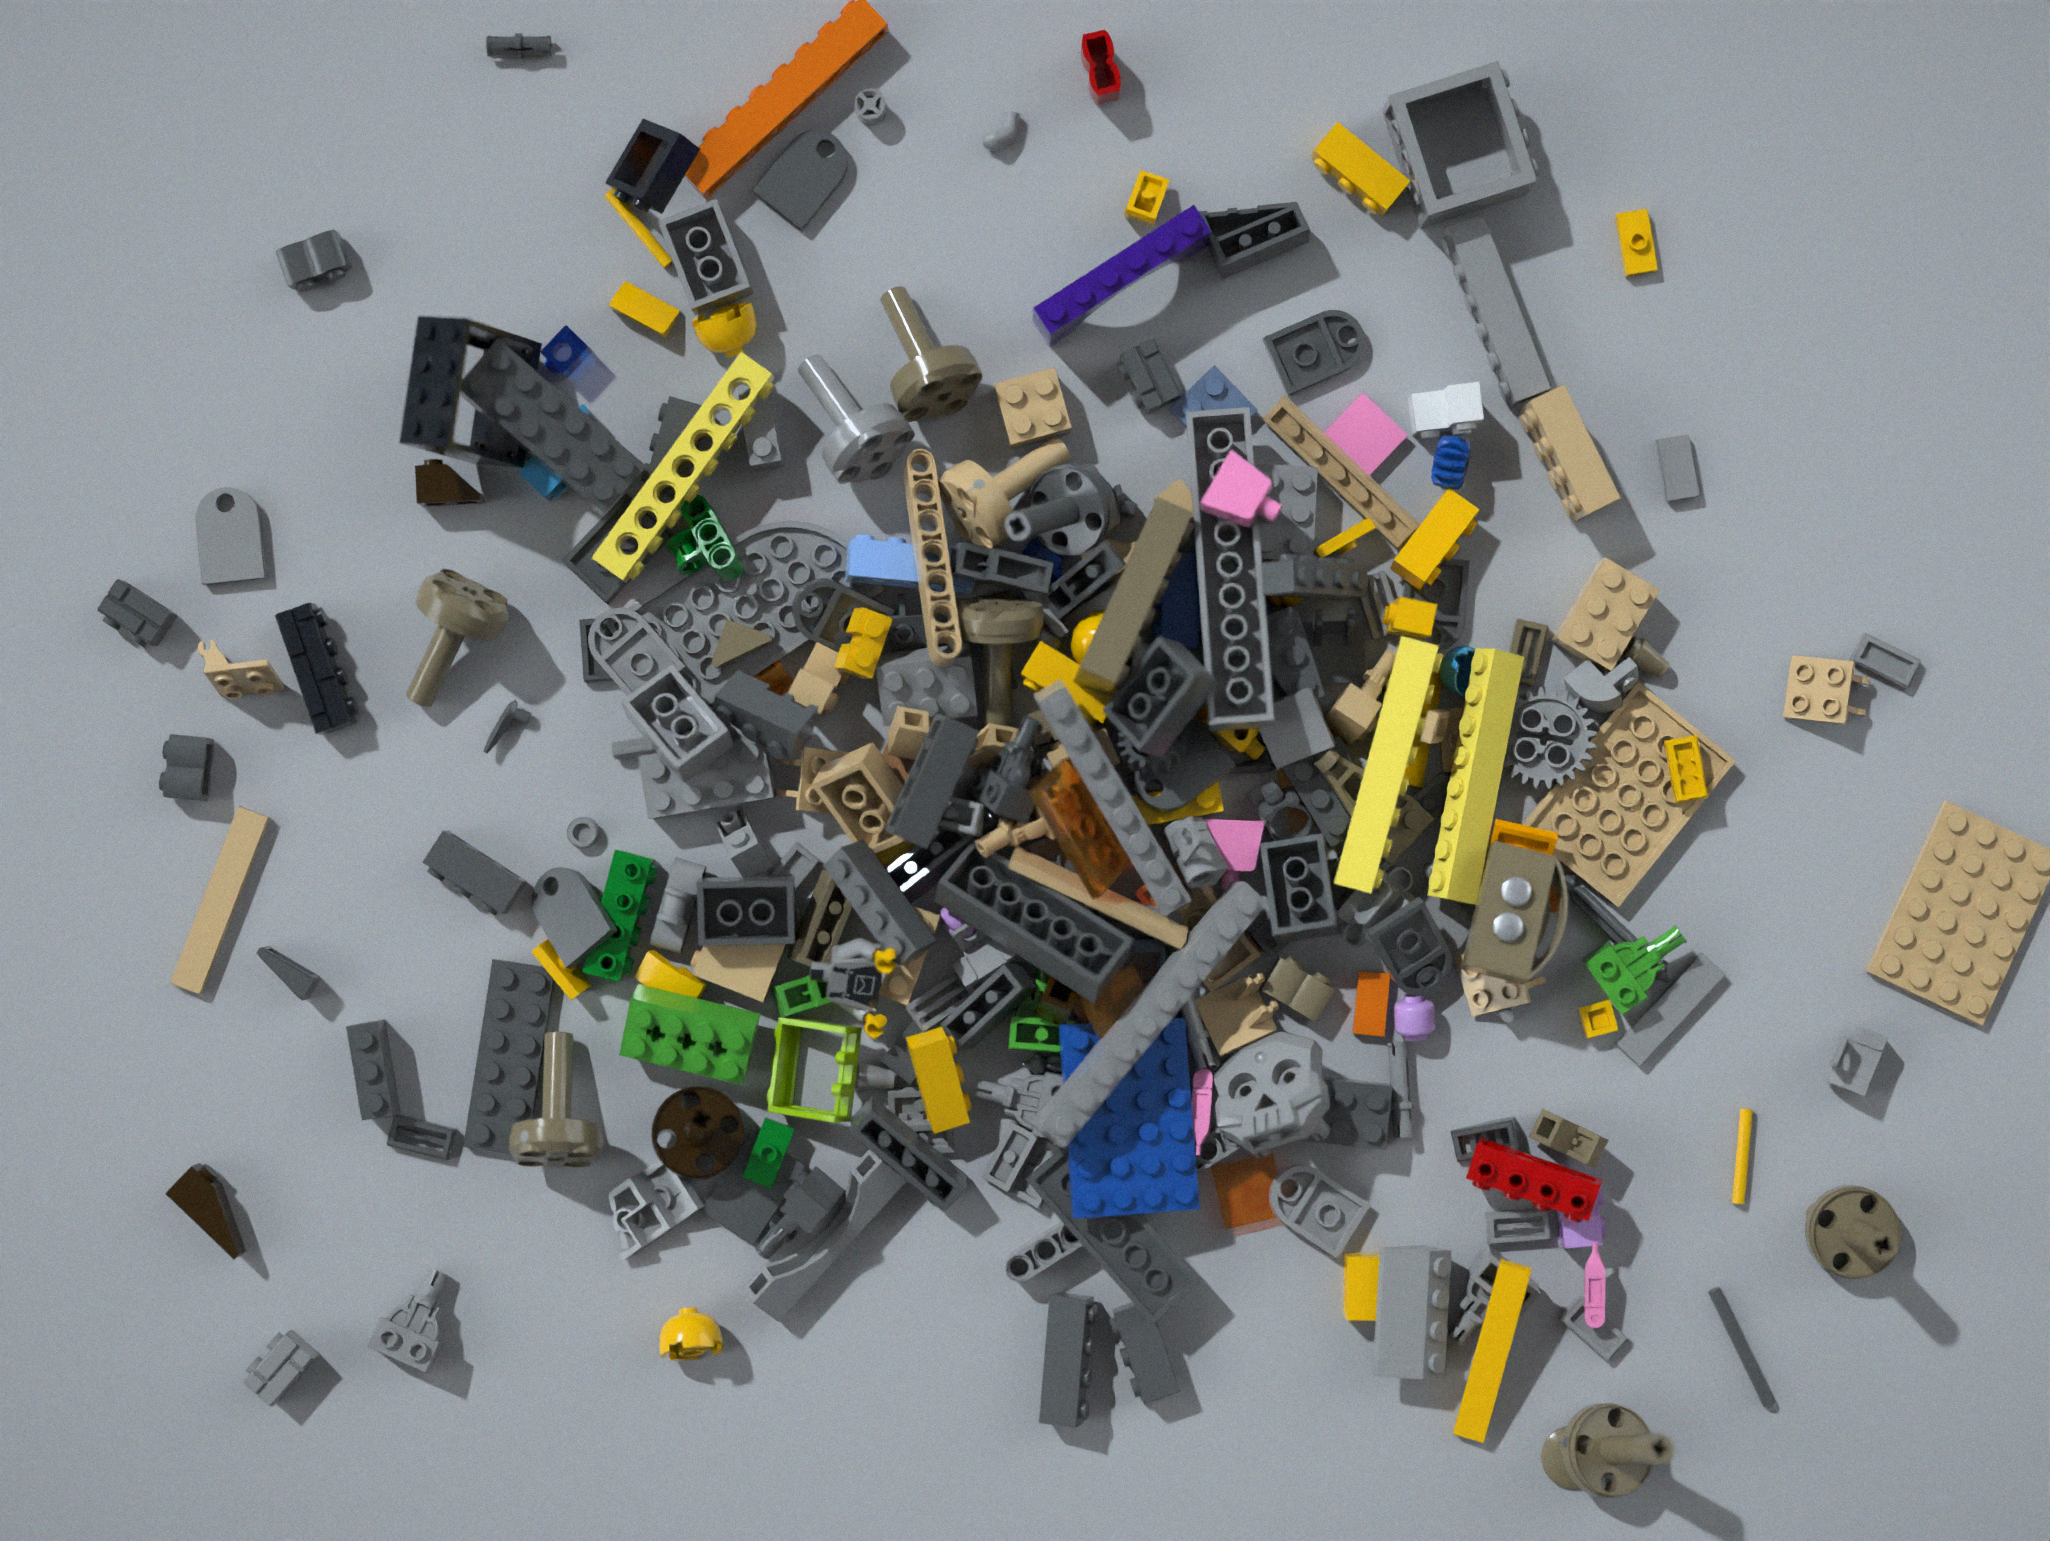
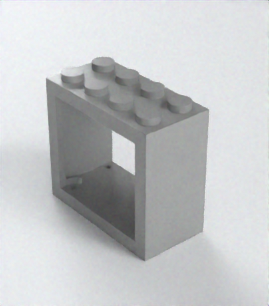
[1382,61,1539,229]

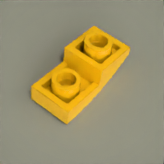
[634,950,707,999]

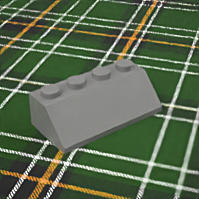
[1373,1245,1451,1380]

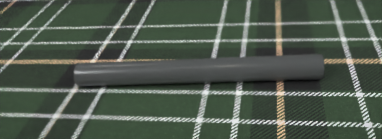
[1708,1287,1775,1407]

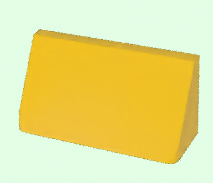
[608,281,681,338]

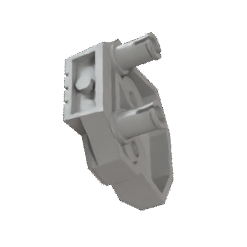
[1214,1031,1330,1159]

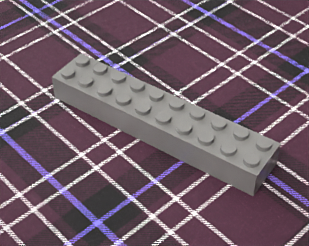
[1186,407,1274,731]

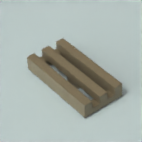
[1509,619,1549,687]

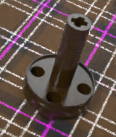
[651,1086,744,1180]

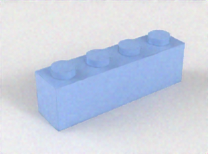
[845,535,975,594]

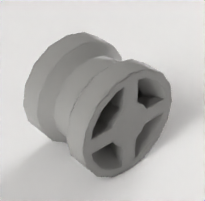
[854,88,886,125]

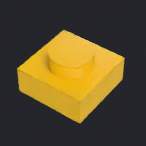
[1577,999,1618,1038]

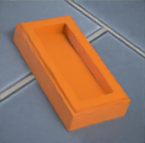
[1352,971,1390,1037]

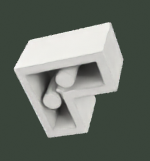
[1408,382,1484,439]

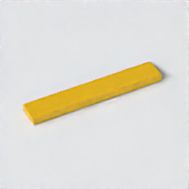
[1453,1259,1532,1443]

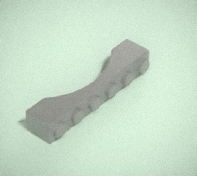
[743,1149,906,1322]

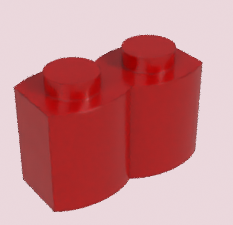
[1081,30,1121,105]

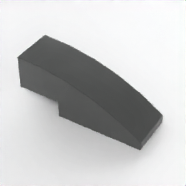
[950,542,1054,594]

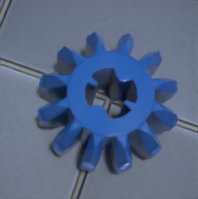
[1431,435,1471,490]

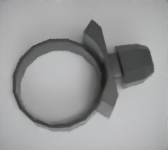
[1080,481,1138,521]
[1257,780,1312,841]

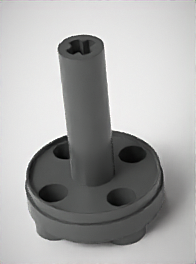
[1005,463,1120,556]

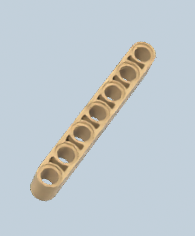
[903,449,962,667]

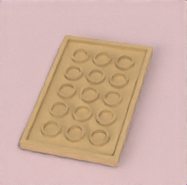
[1521,682,1736,908]
[1865,801,2050,1026]

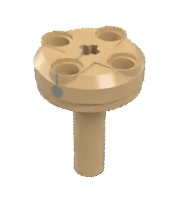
[938,436,1070,549]

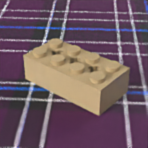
[1519,384,1620,521]

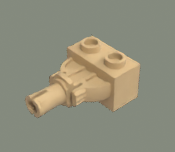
[1324,649,1397,746]
[975,776,1080,858]

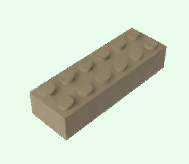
[1073,497,1194,697]

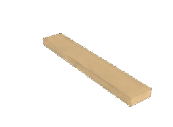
[1262,396,1421,549]
[170,806,270,994]
[1008,846,1188,949]

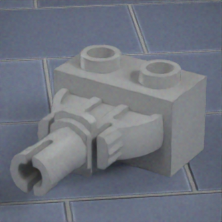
[975,1070,1063,1138]
[1447,1245,1540,1347]
[367,1267,449,1373]

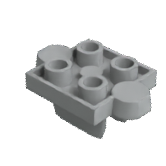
[1336,865,1416,948]

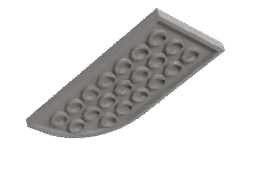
[606,521,885,707]

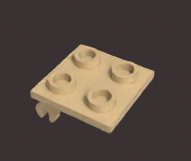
[197,640,284,699]
[1783,655,1870,724]
[775,747,850,814]
[1454,951,1546,1017]
[1195,973,1279,1057]

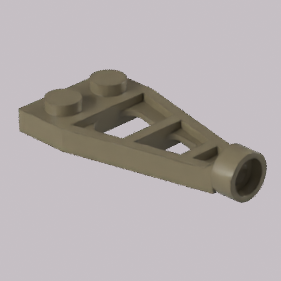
[1313,747,1434,865]

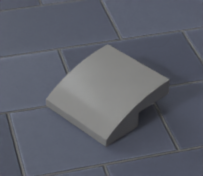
[888,1086,955,1153]
[981,1121,1061,1208]

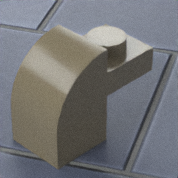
[1529,1108,1608,1169]

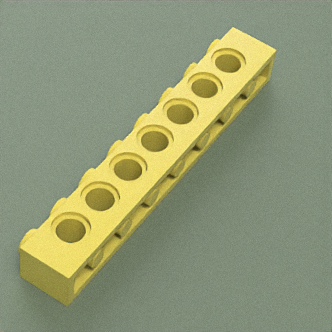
[592,352,775,583]

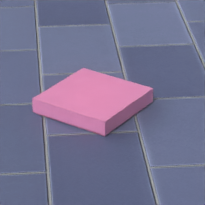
[1324,392,1408,476]

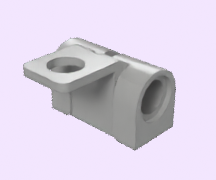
[1163,816,1228,888]
[951,923,1028,994]
[1826,1023,1888,1096]

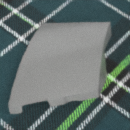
[608,1160,704,1261]

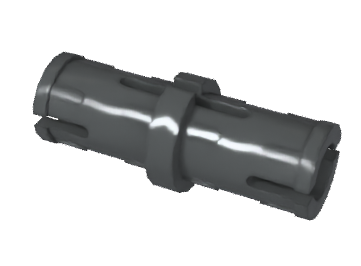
[486,33,552,59]

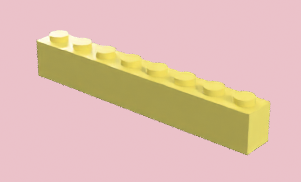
[1334,636,1443,894]
[1427,648,1524,905]

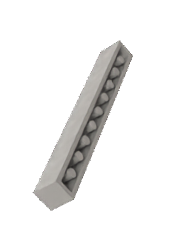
[1030,881,1267,1148]

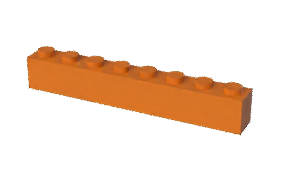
[684,0,889,200]

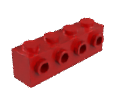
[1466,1138,1603,1223]

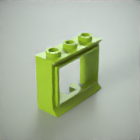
[767,1017,862,1123]

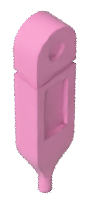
[1191,1068,1214,1156]
[1584,1242,1605,1328]

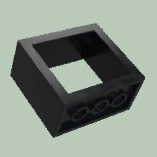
[399,316,542,468]

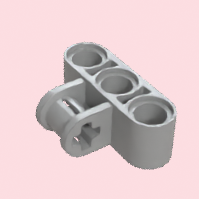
[650,857,706,954]

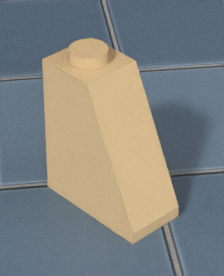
[690,944,788,1002]

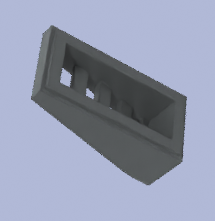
[256,946,321,1001]
[1450,1116,1521,1162]

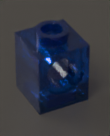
[541,325,593,378]

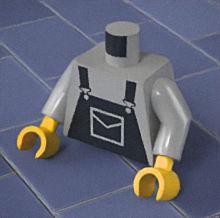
[809,938,896,1038]

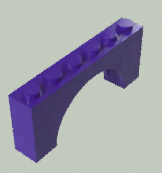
[1033,205,1211,347]

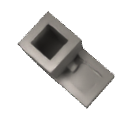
[1563,657,1639,713]

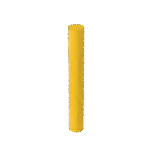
[604,189,673,269]
[1732,1108,1753,1204]

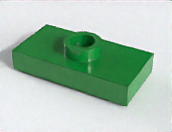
[742,1117,795,1188]

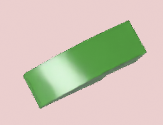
[770,975,832,1017]

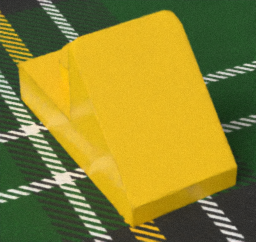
[1124,170,1170,227]

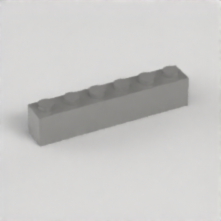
[1441,213,1551,406]

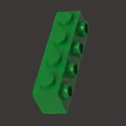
[582,850,658,982]

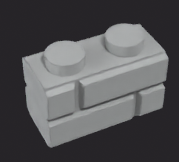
[244,1330,320,1407]

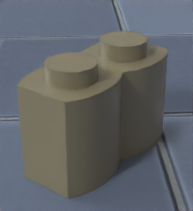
[1260,955,1335,1022]

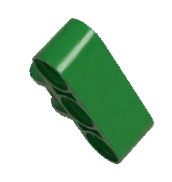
[666,494,744,581]

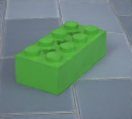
[619,984,761,1085]

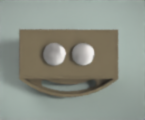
[1461,841,1568,985]

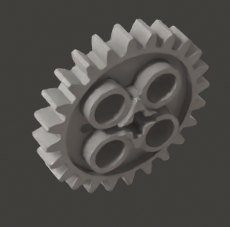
[1503,687,1597,790]

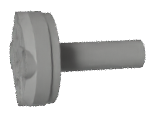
[798,355,915,484]

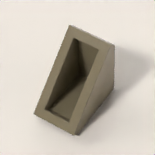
[712,620,774,669]

